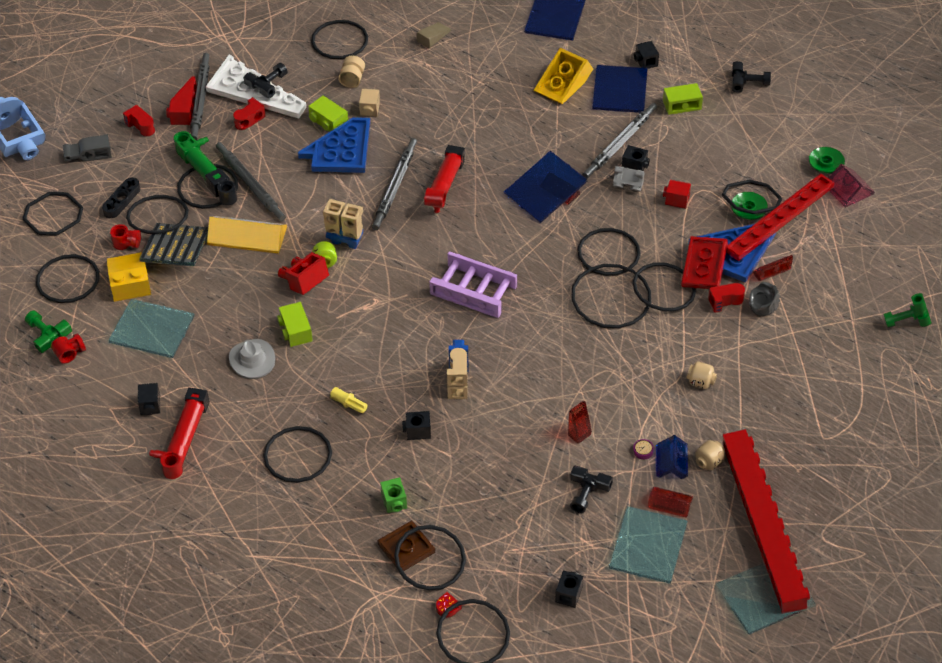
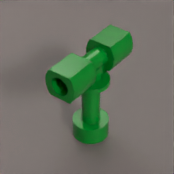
[884,293,932,328]
[25,310,72,353]

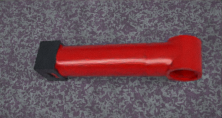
[424,145,465,213]
[149,387,210,479]

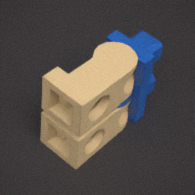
[323,199,363,249]
[447,340,469,399]

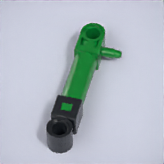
[173,131,237,206]

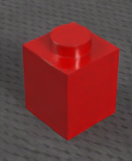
[663,180,691,209]

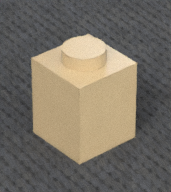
[359,89,380,117]

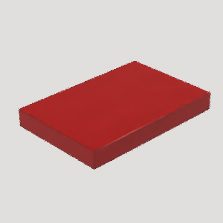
[681,236,728,289]

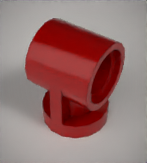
[110,224,141,250]
[51,333,86,363]

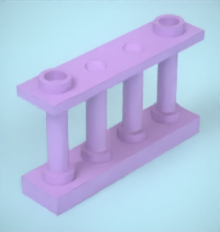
[430,251,517,318]

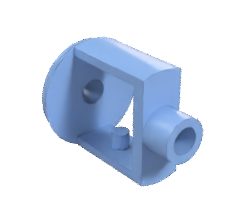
[0,97,45,160]

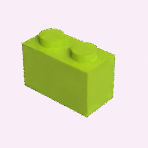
[663,83,703,115]
[308,95,348,132]
[277,302,313,347]

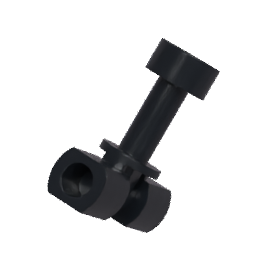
[732,61,771,93]
[243,63,288,98]
[570,465,613,513]

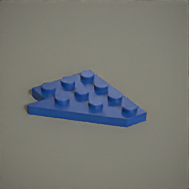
[298,117,370,173]
[688,224,776,283]

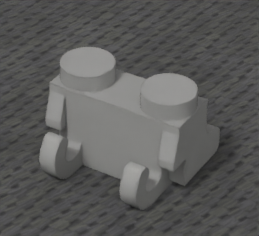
[613,166,645,192]

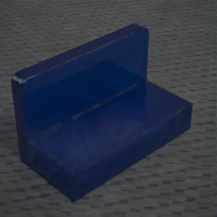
[656,435,688,479]

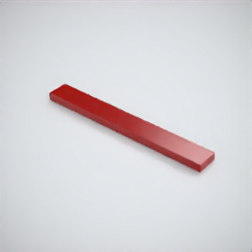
[726,174,835,261]

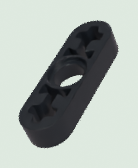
[102,177,141,218]

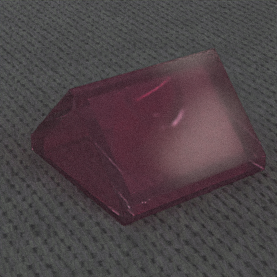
[828,164,875,207]

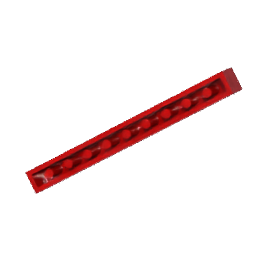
[722,429,810,614]

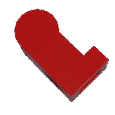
[233,97,266,130]
[123,105,155,136]
[708,283,745,313]

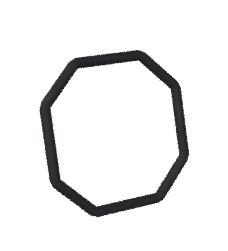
[722,180,782,214]
[23,192,83,236]

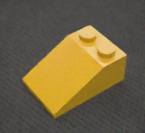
[534,48,593,104]
[107,252,151,302]

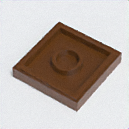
[377,520,435,571]

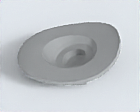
[229,339,275,379]

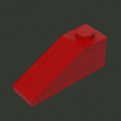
[166,76,196,125]

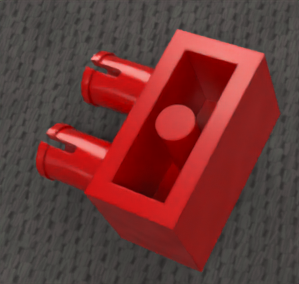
[278,252,329,295]

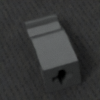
[63,134,112,161]

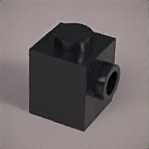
[633,41,659,70]

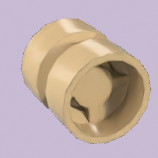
[338,56,365,88]

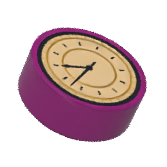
[633,439,654,460]

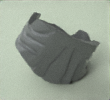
[749,282,780,316]

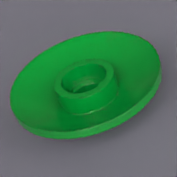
[809,147,845,174]
[731,192,768,220]

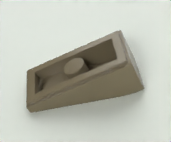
[417,22,451,48]

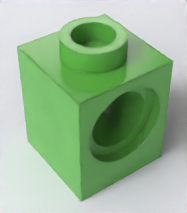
[380,477,407,513]

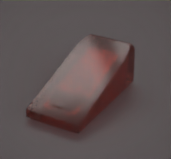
[568,401,592,443]

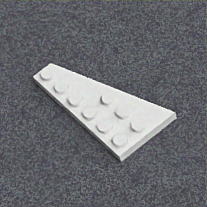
[206,54,306,119]

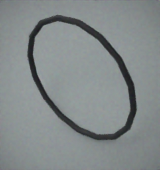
[571,264,651,328]

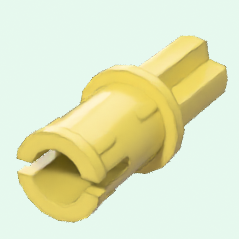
[330,387,368,413]

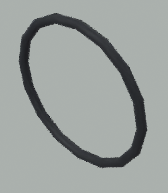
[311,20,369,59]
[177,164,238,209]
[126,195,189,234]
[577,228,641,276]
[36,254,100,303]
[632,262,696,311]
[263,426,332,483]
[394,525,466,591]
[436,599,510,663]

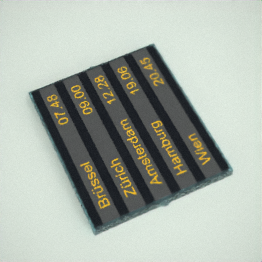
[139,223,208,266]

